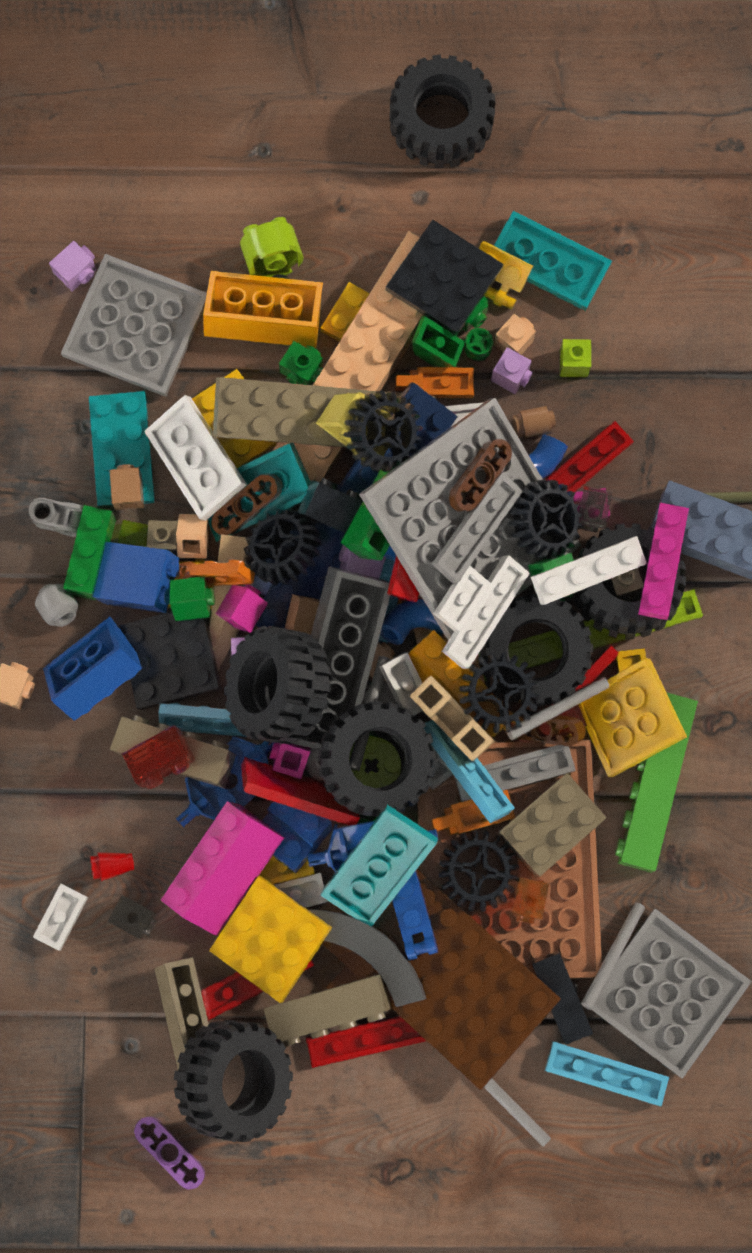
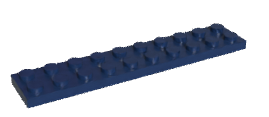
[256,382,458,629]

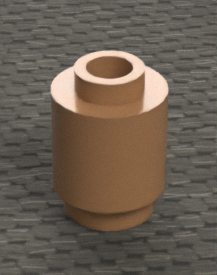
[513,406,556,439]

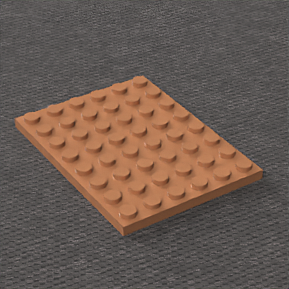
[417,740,602,978]

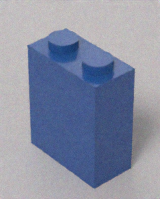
[93,542,179,613]

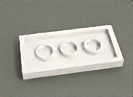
[144,395,247,521]

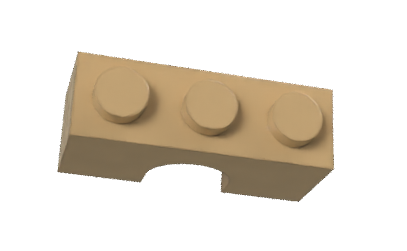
[409,676,495,762]

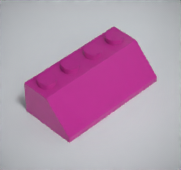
[161,801,285,936]

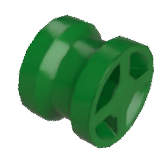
[464,328,493,362]

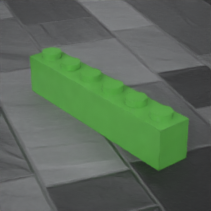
[615,692,698,873]

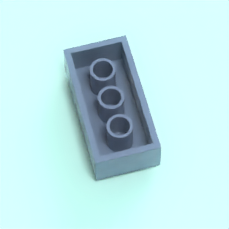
[650,480,752,580]

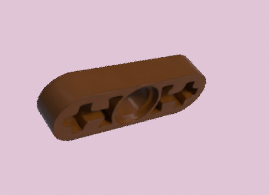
[449,439,512,512]
[212,473,283,535]
[510,711,586,746]

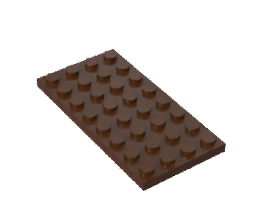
[318,869,561,1091]

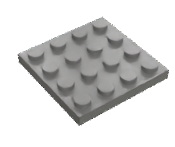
[61,254,207,397]
[592,909,752,1079]

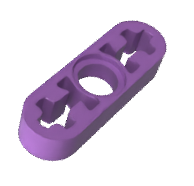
[134,1116,205,1189]

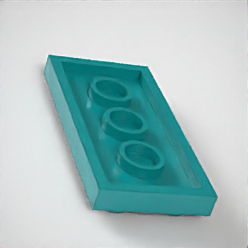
[494,211,612,311]
[89,391,155,508]
[208,443,311,542]
[320,805,438,926]

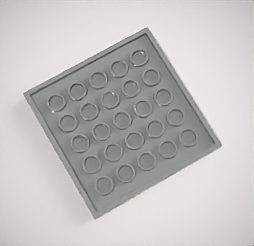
[359,398,581,641]

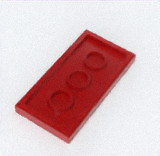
[241,757,360,826]

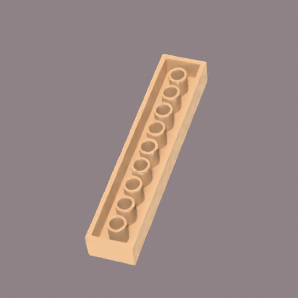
[273,231,426,483]

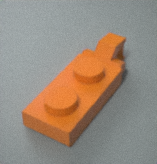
[395,367,474,398]
[177,560,255,586]
[431,790,516,835]

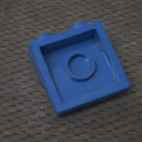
[262,802,333,874]

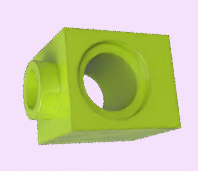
[559,339,591,377]

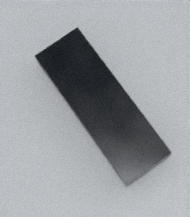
[531,950,593,1045]

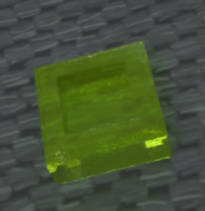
[118,520,148,547]

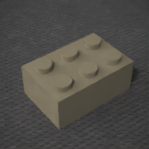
[498,773,607,879]

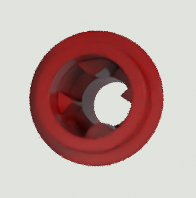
[90,852,134,881]

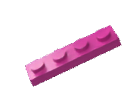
[638,503,689,620]

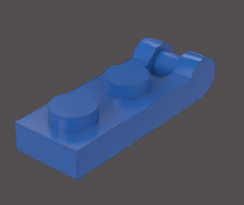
[392,871,438,961]

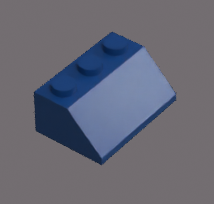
[43,616,142,721]

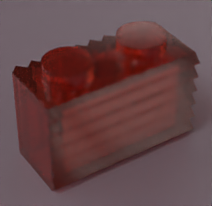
[122,725,195,789]

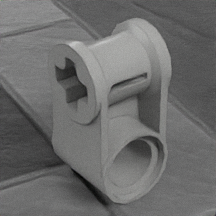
[29,498,83,537]

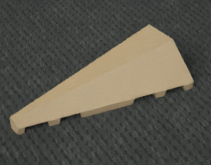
[209,534,250,671]

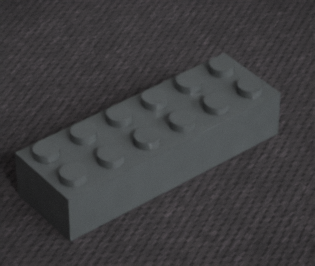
[292,566,390,750]

